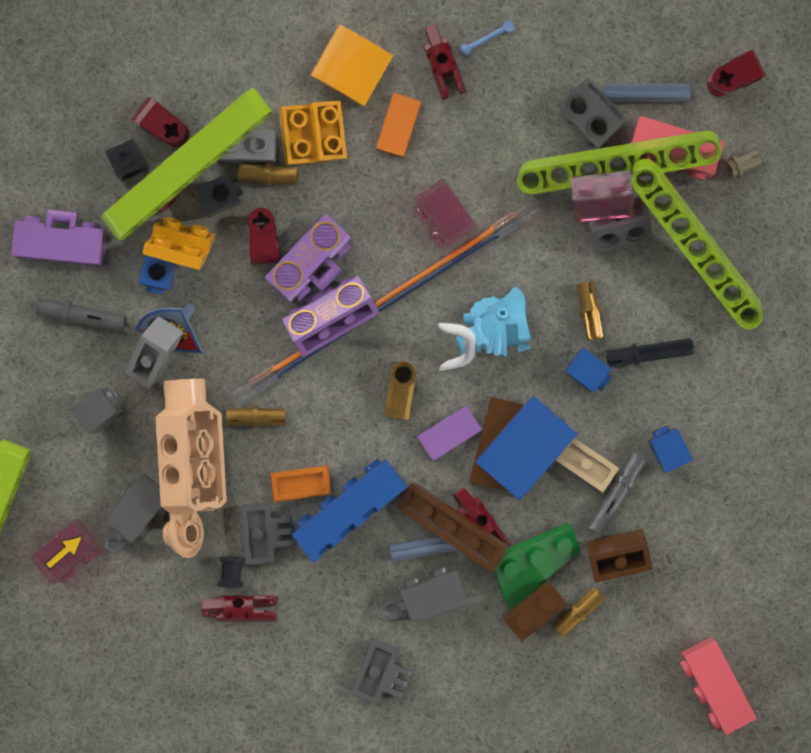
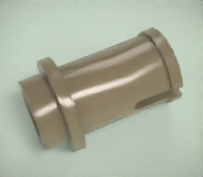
[725,148,766,178]

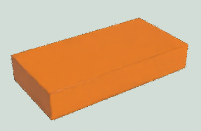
[376,93,421,158]
[270,465,332,502]

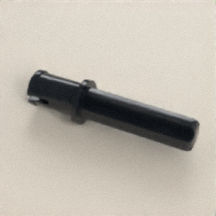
[606,338,694,368]

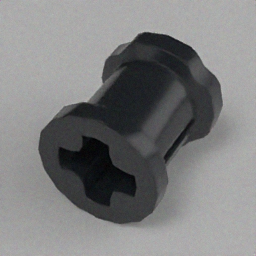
[217,556,245,588]

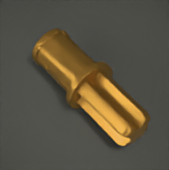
[576,281,603,340]
[552,587,605,638]

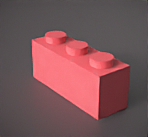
[630,116,725,181]
[679,637,757,735]

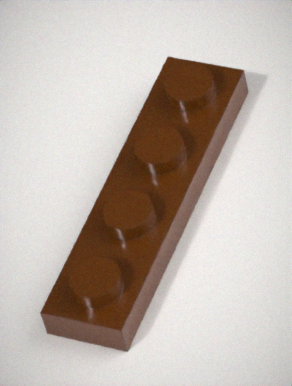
[397,482,509,572]

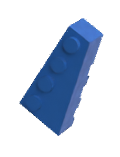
[292,458,408,563]

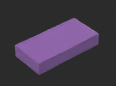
[417,405,482,461]

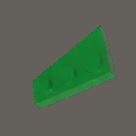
[494,522,580,610]

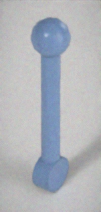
[459,21,514,56]

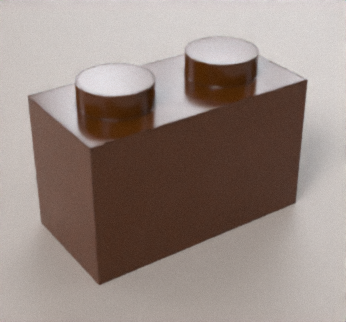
[586,529,653,583]
[501,579,568,642]

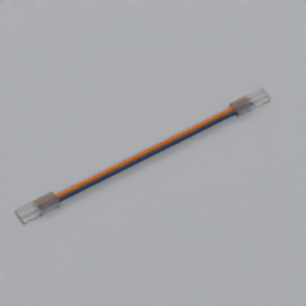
[227,196,544,408]

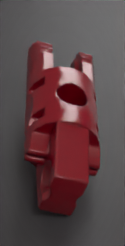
[423,24,467,101]
[452,487,511,547]
[201,595,278,622]

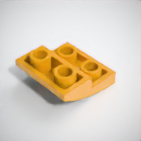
[310,25,393,106]
[278,101,347,166]
[142,217,216,270]

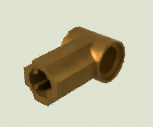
[384,360,417,420]

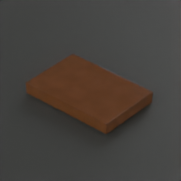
[469,397,527,496]

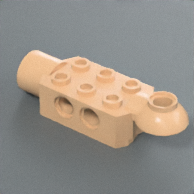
[156,378,227,558]

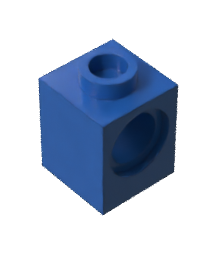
[139,255,177,295]
[564,348,611,393]
[648,425,693,473]

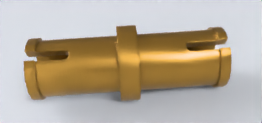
[238,162,299,186]
[226,405,285,429]

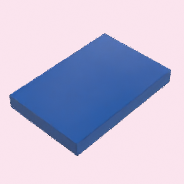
[476,396,578,500]

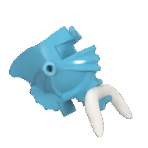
[438,287,531,371]

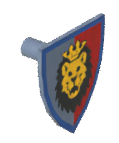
[135,303,203,353]

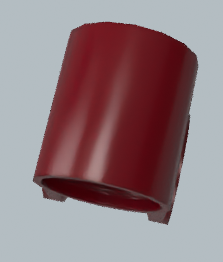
[706,49,766,97]
[132,96,189,148]
[248,208,280,265]

